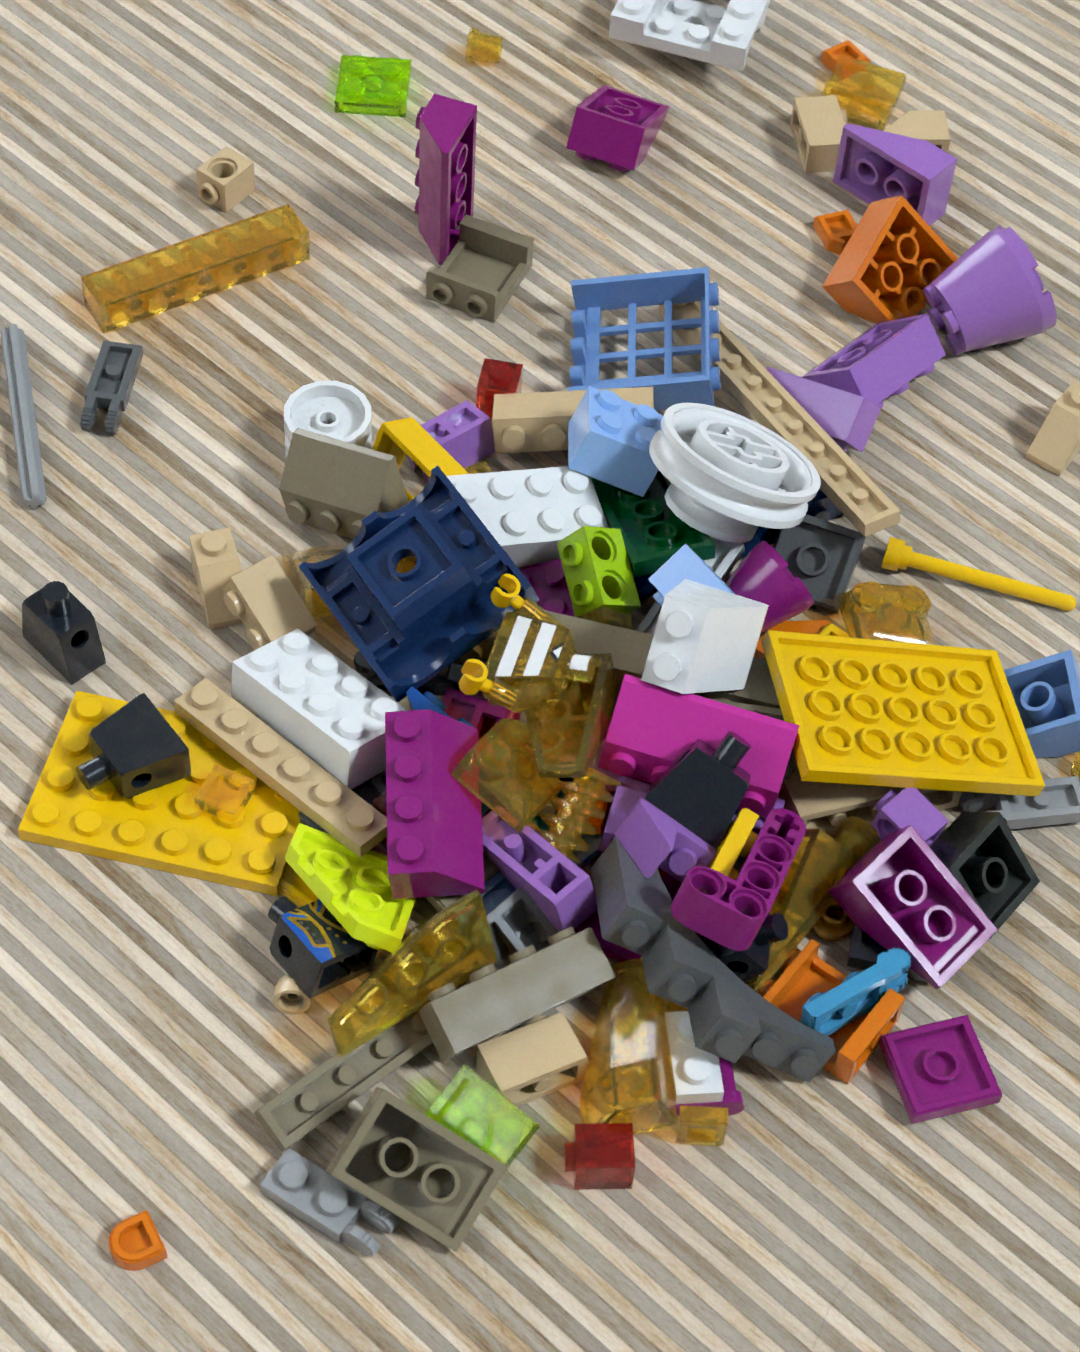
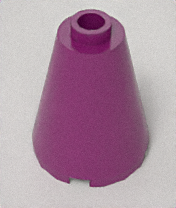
[725,541,814,633]

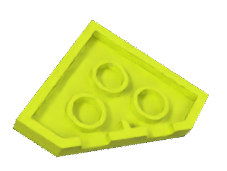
[285,823,416,954]

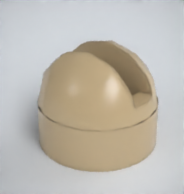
[273,974,311,1014]

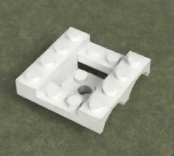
[609,0,770,72]

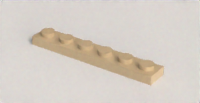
[174,678,387,858]

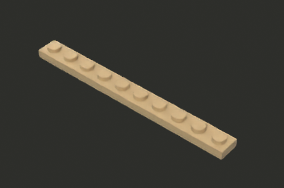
[659,301,901,537]

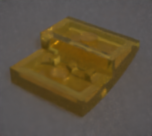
[821,54,906,131]

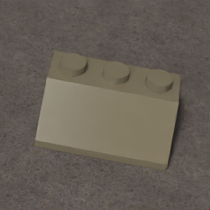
[279,428,409,539]

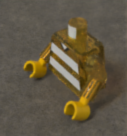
[459,574,595,713]

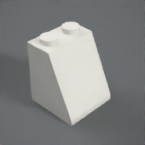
[641,579,769,694]

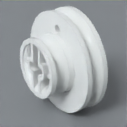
[649,403,821,543]

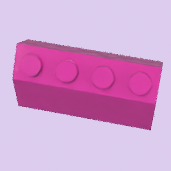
[598,674,799,818]

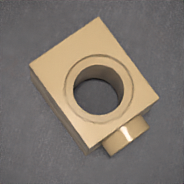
[196,146,255,213]

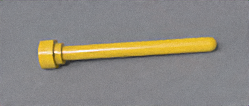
[881,536,1077,611]

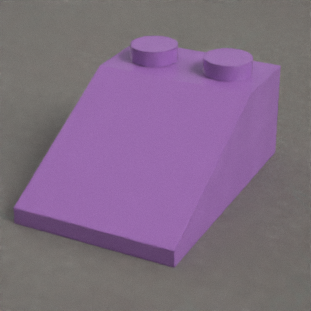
[833,123,957,226]

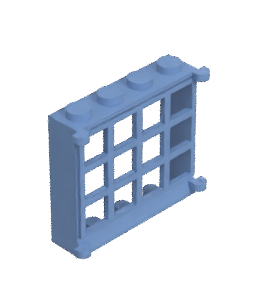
[567,267,721,411]

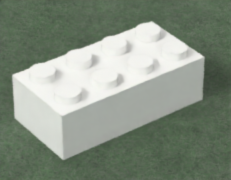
[447,466,609,568]
[231,628,409,790]

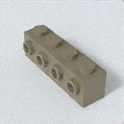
[418,926,616,1062]

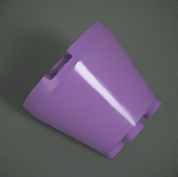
[923,226,1057,356]

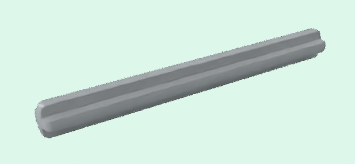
[0,324,47,509]

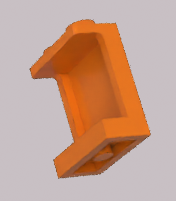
[758,939,905,1085]

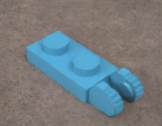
[801,947,911,1036]

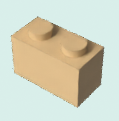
[790,95,847,173]
[222,554,318,650]
[476,1011,587,1114]

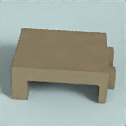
[426,215,534,323]

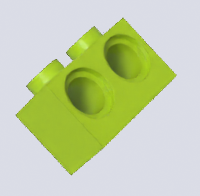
[557,526,641,623]

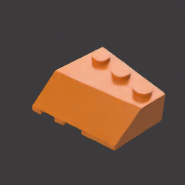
[822,195,958,324]

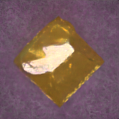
[838,582,935,645]
[450,718,564,834]

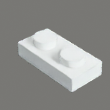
[663,1011,724,1105]

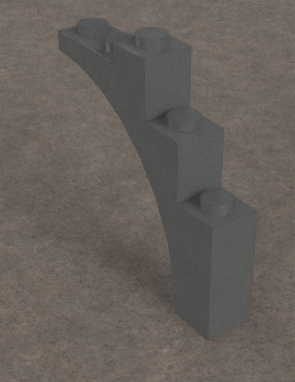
[591,837,836,1082]

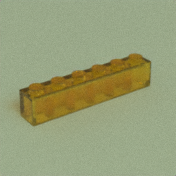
[81,204,310,334]

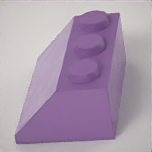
[802,314,946,409]

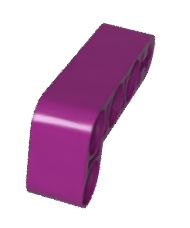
[671,808,806,951]

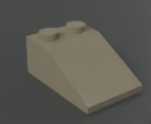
[325,1087,508,1252]

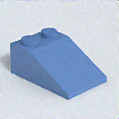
[1004,649,1080,758]

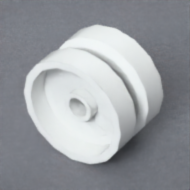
[284,381,372,459]

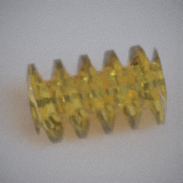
[534,763,621,864]

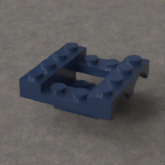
[298,465,539,702]

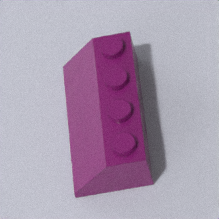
[415,93,477,265]
[385,709,485,899]

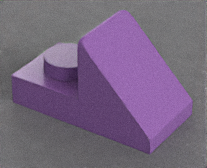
[615,798,716,882]

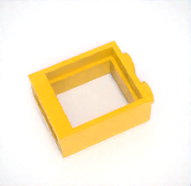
[372,417,469,502]

